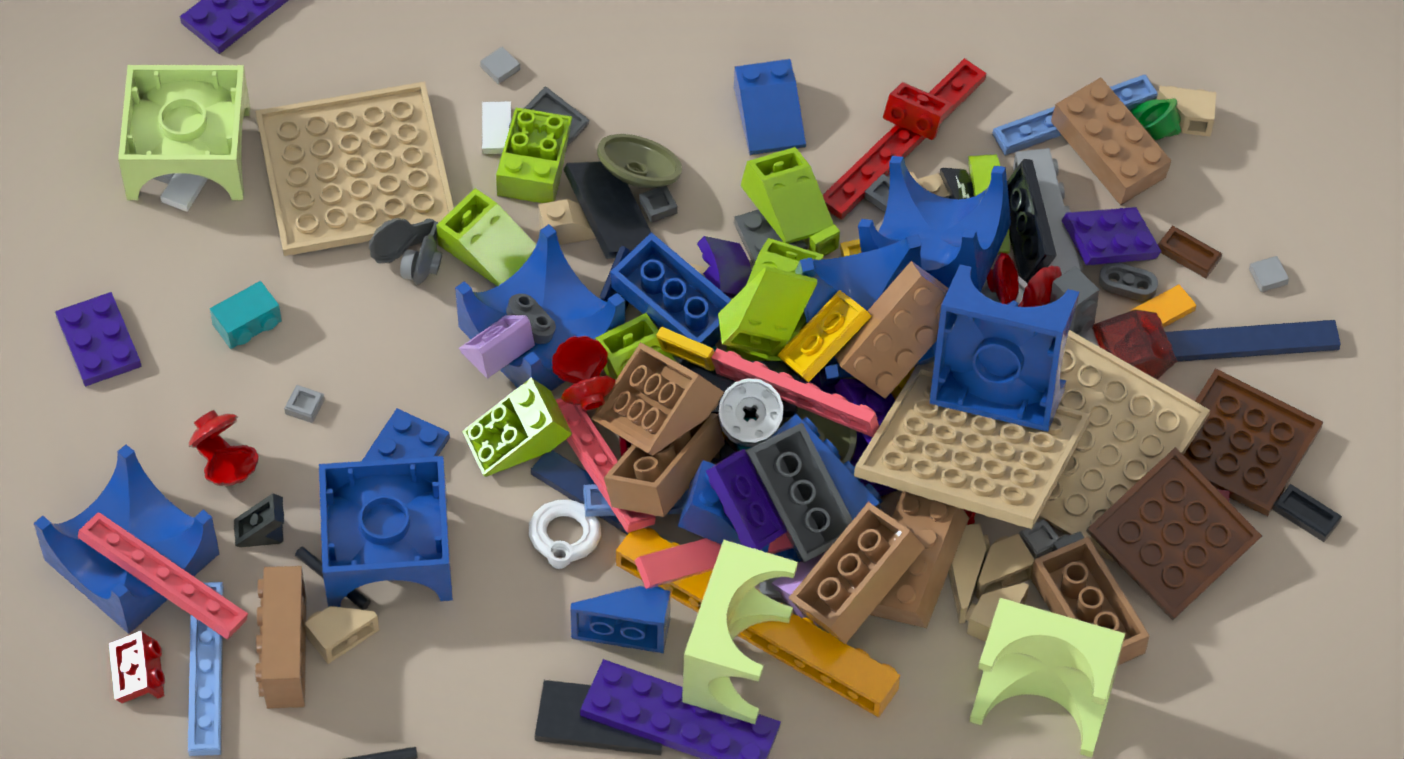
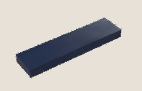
[531,450,628,535]

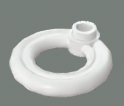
[529,500,601,569]

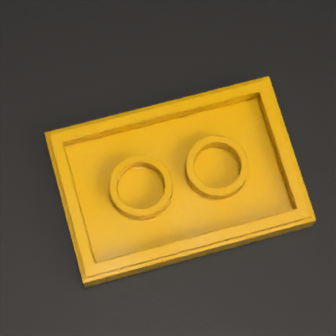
[777,290,872,383]

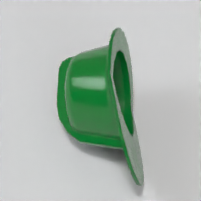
[1130,98,1181,141]

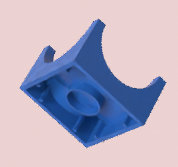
[858,156,1011,292]
[455,224,625,391]
[795,234,937,387]
[929,265,1079,432]
[34,444,220,634]
[319,456,453,607]

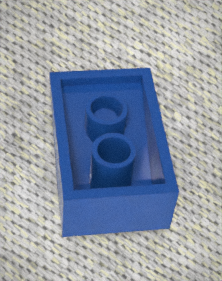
[734,59,806,155]
[678,460,770,553]
[570,586,671,653]

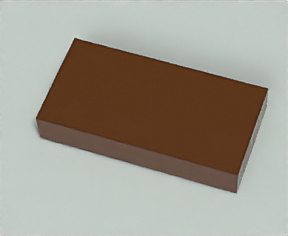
[1157,225,1223,279]

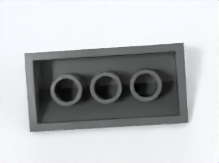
[746,422,853,562]

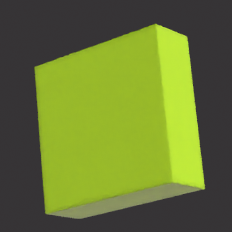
[809,224,840,256]

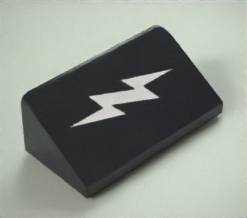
[940,167,974,199]

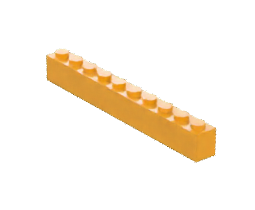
[616,527,900,718]

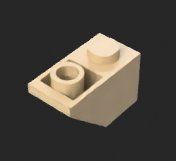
[1157,86,1216,137]

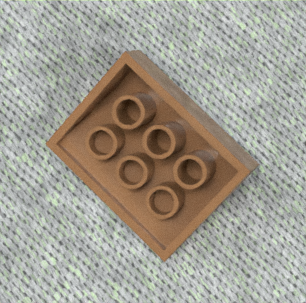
[591,342,724,456]

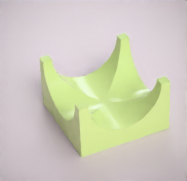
[118,65,250,200]
[682,540,798,724]
[970,598,1125,758]

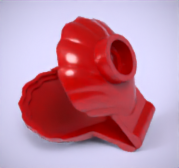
[987,253,1062,307]
[552,336,616,410]
[188,410,259,486]

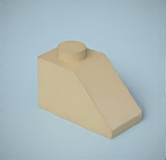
[539,199,596,245]
[976,533,1034,601]
[965,583,1029,642]
[304,606,379,664]

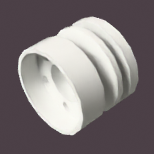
[719,378,783,447]

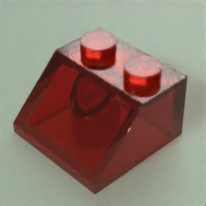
[1092,309,1177,380]

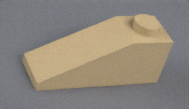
[948,523,990,624]

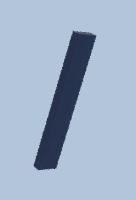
[1159,320,1341,363]

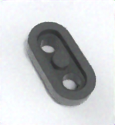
[1099,263,1158,301]
[506,294,556,344]

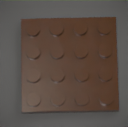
[1183,368,1323,517]
[1086,447,1262,620]

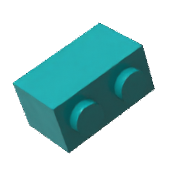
[209,281,282,349]

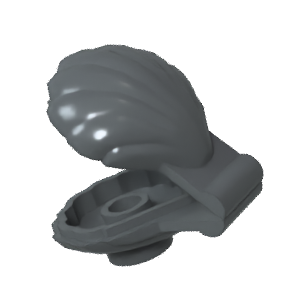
[369,218,443,285]

